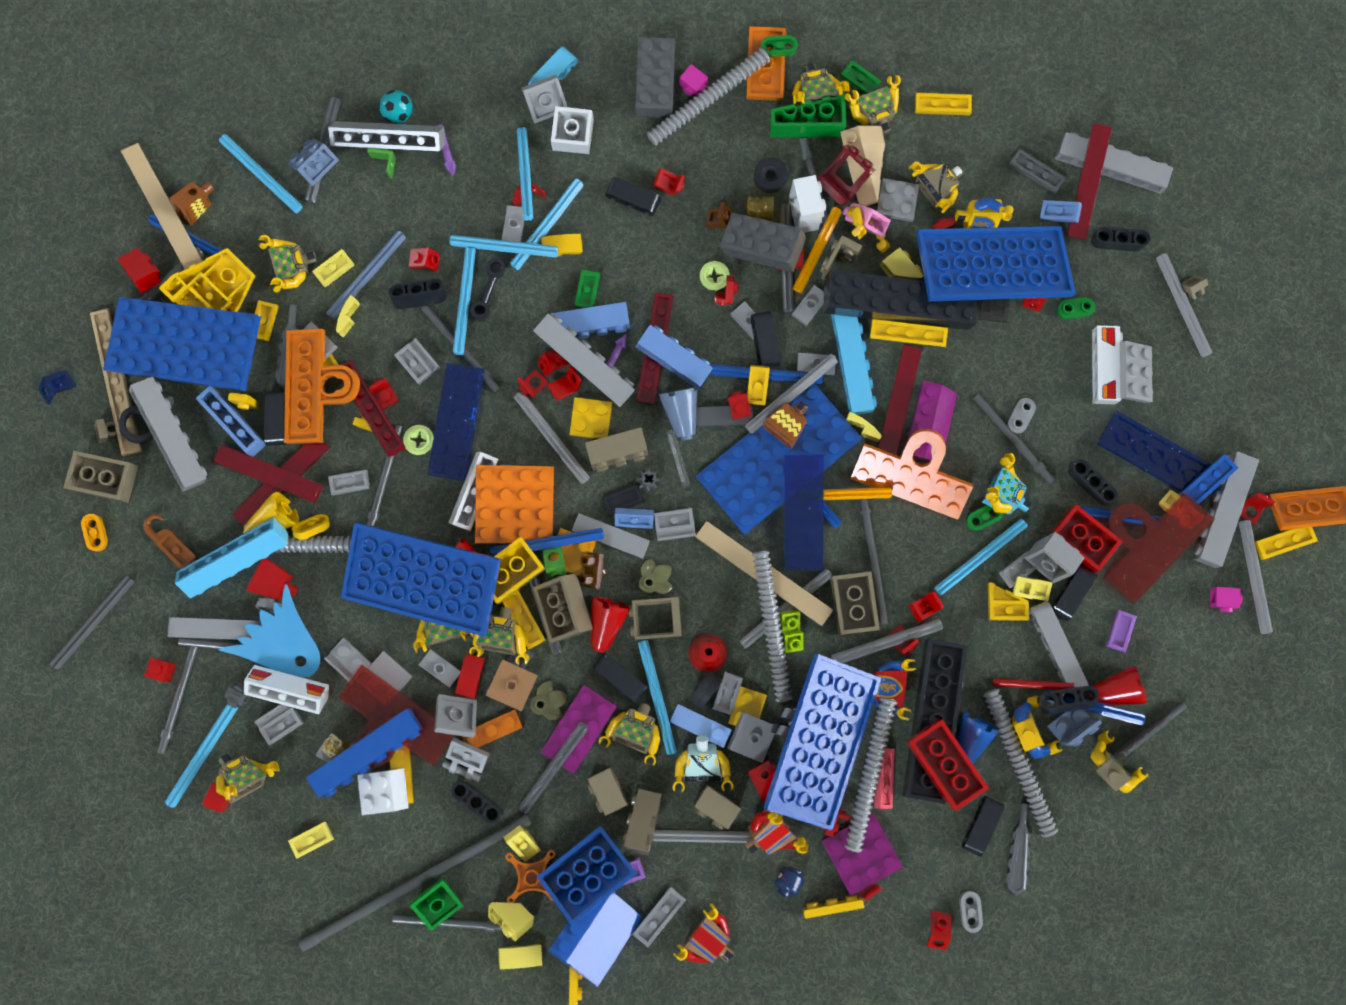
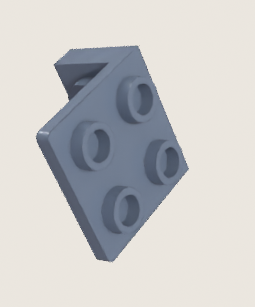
[288,139,339,186]
[1046,710,1102,747]

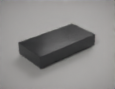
[602,484,644,516]

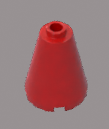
[590,597,630,653]
[688,634,727,672]
[1089,666,1147,705]

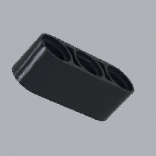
[605,177,661,216]
[1091,227,1151,252]
[388,278,447,309]
[750,311,780,367]
[264,391,287,446]
[1068,459,1118,506]
[1052,564,1097,621]
[592,652,648,703]
[1039,686,1099,714]
[451,781,503,823]
[962,796,1004,857]

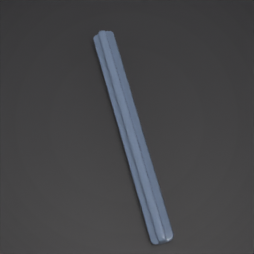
[326,231,406,320]

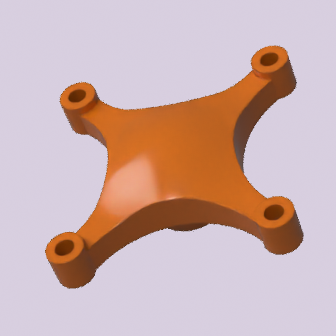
[505,850,555,903]

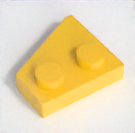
[988,582,1029,621]

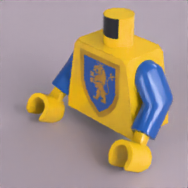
[955,197,1014,228]
[1012,695,1062,758]

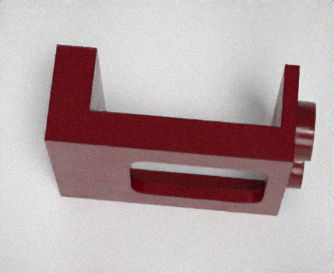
[816,145,876,206]

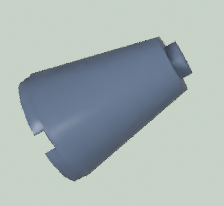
[659,387,697,441]

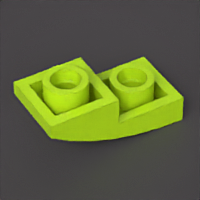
[779,609,803,653]

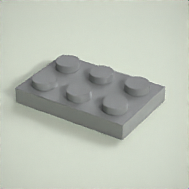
[1120,341,1153,403]

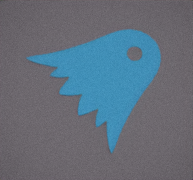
[218,584,320,678]

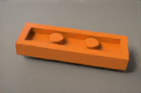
[462,710,523,748]

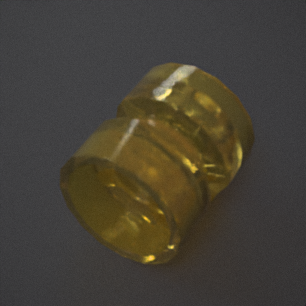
[746,196,774,221]

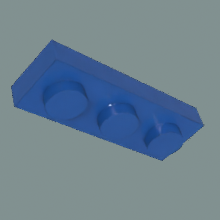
[1180,454,1238,507]

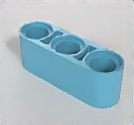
[528,47,578,85]

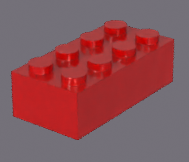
[905,719,989,811]

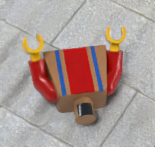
[745,809,809,854]
[673,904,734,963]

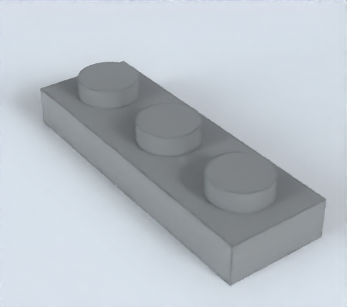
[633,886,686,947]

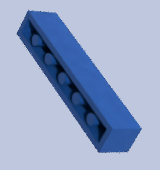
[306,709,423,798]

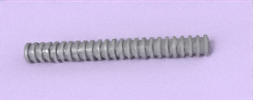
[647,48,770,146]
[275,535,417,553]
[752,551,793,702]
[982,688,1058,837]
[844,697,897,852]

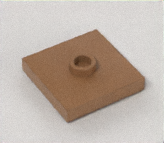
[486,659,538,712]

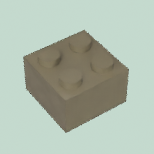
[587,766,628,816]
[694,784,741,829]

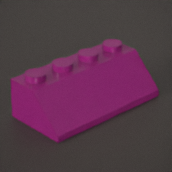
[907,381,957,466]

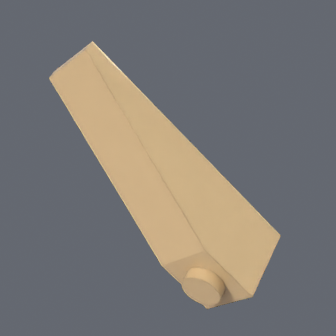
[841,126,885,206]

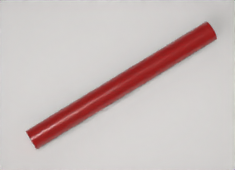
[993,678,1074,690]

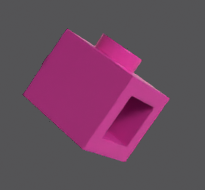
[679,65,708,97]
[1210,587,1243,612]

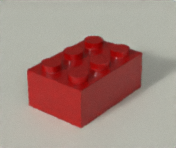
[1048,504,1123,573]

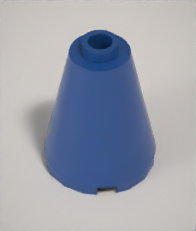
[956,712,1000,764]

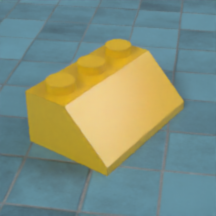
[494,537,545,604]

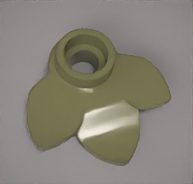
[639,558,673,594]
[530,681,568,720]

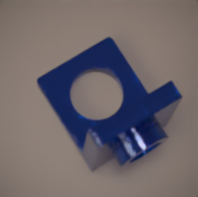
[38,370,76,404]

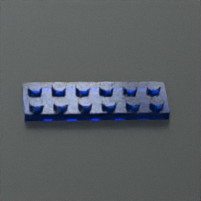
[427,363,485,482]
[1097,411,1211,492]
[784,455,824,571]

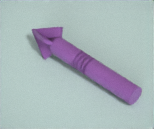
[437,125,456,176]
[606,334,627,367]

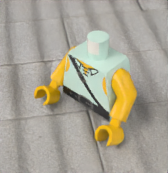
[672,735,734,792]

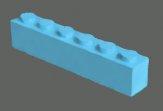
[831,314,877,415]
[175,517,288,598]

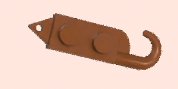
[143,514,199,569]

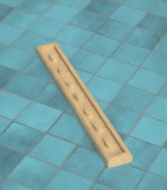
[121,143,202,269]
[90,308,142,457]
[695,521,833,626]

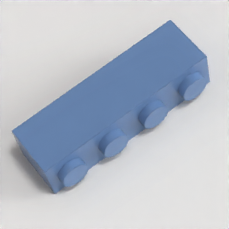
[551,302,630,339]
[635,325,713,390]
[196,386,266,457]

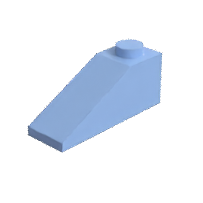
[670,704,731,748]

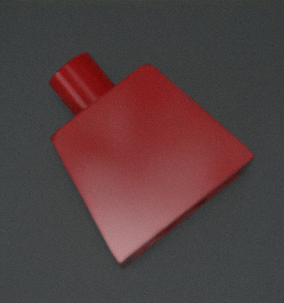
[246,558,298,600]

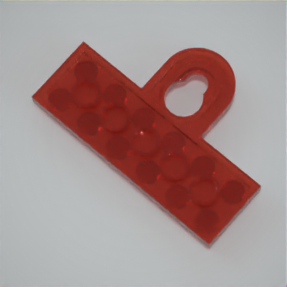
[1103,493,1215,605]
[339,665,456,768]

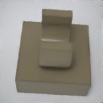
[1181,275,1208,300]
[94,419,117,443]

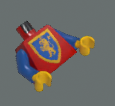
[873,659,916,721]

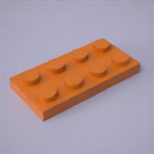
[746,26,786,101]
[1268,486,1346,531]

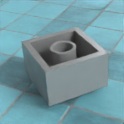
[1024,532,1084,583]

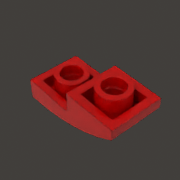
[455,654,485,699]

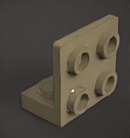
[820,236,862,280]

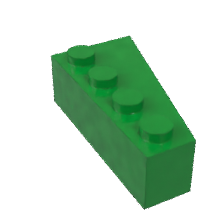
[769,93,846,138]

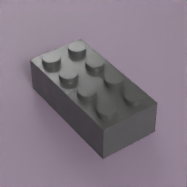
[636,37,675,117]
[719,213,806,272]

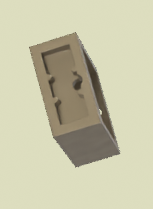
[629,597,682,640]

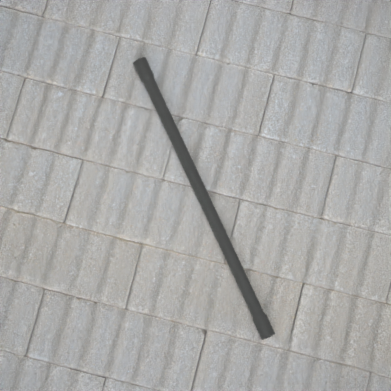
[298,813,533,952]

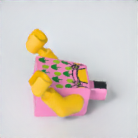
[843,203,891,253]

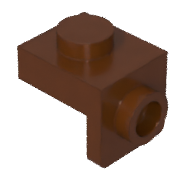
[705,202,732,229]

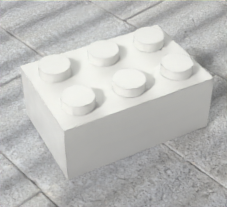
[788,175,826,233]

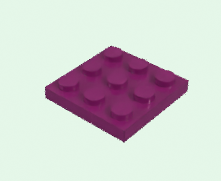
[822,813,903,896]

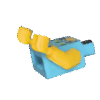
[982,453,1032,514]

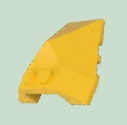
[159,248,256,312]

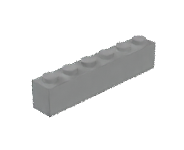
[328,121,445,151]
[1055,132,1173,194]
[533,314,635,407]
[129,377,207,492]
[1193,451,1259,568]

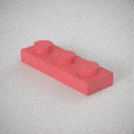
[874,748,895,809]

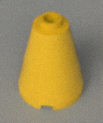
[243,492,299,534]

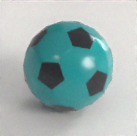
[379,90,413,124]

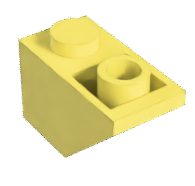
[880,247,924,281]
[488,902,534,941]

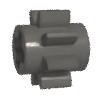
[636,468,660,493]
[225,682,250,709]

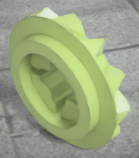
[700,261,730,291]
[403,425,434,455]

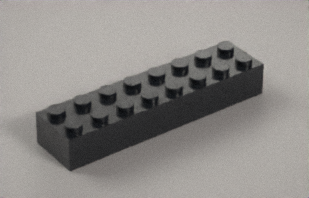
[823,270,977,330]
[902,639,968,804]

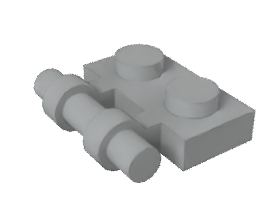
[442,738,490,782]

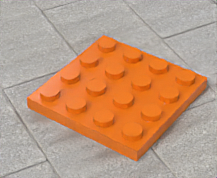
[475,465,554,543]

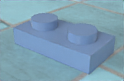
[1040,200,1082,223]
[615,508,654,529]

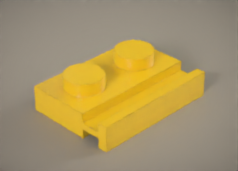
[728,686,767,726]

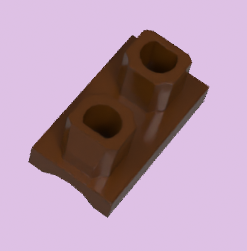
[578,552,608,589]

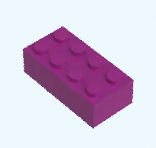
[540,685,617,774]

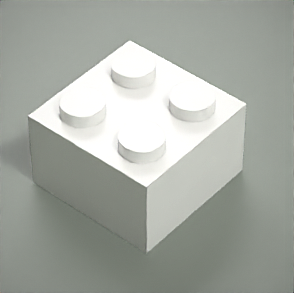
[551,106,594,154]
[357,768,409,815]

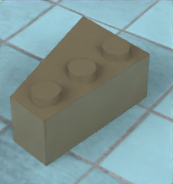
[622,789,662,856]

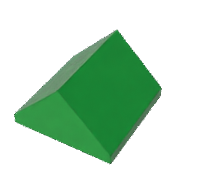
[409,879,464,931]

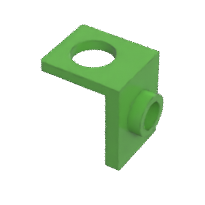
[367,148,396,179]
[543,547,567,581]

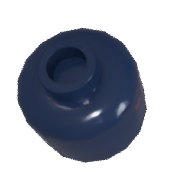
[775,866,804,898]

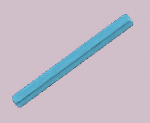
[517,127,533,221]
[219,134,303,213]
[510,178,583,270]
[449,235,558,257]
[453,247,476,355]
[934,519,1028,596]
[638,640,677,755]
[165,703,238,808]

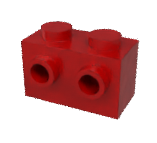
[118,248,162,294]
[747,760,777,804]

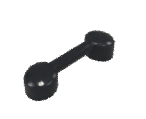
[470,258,505,321]

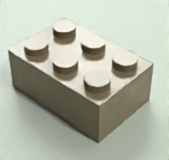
[585,427,648,472]
[63,451,138,503]
[830,572,880,635]
[533,574,593,643]

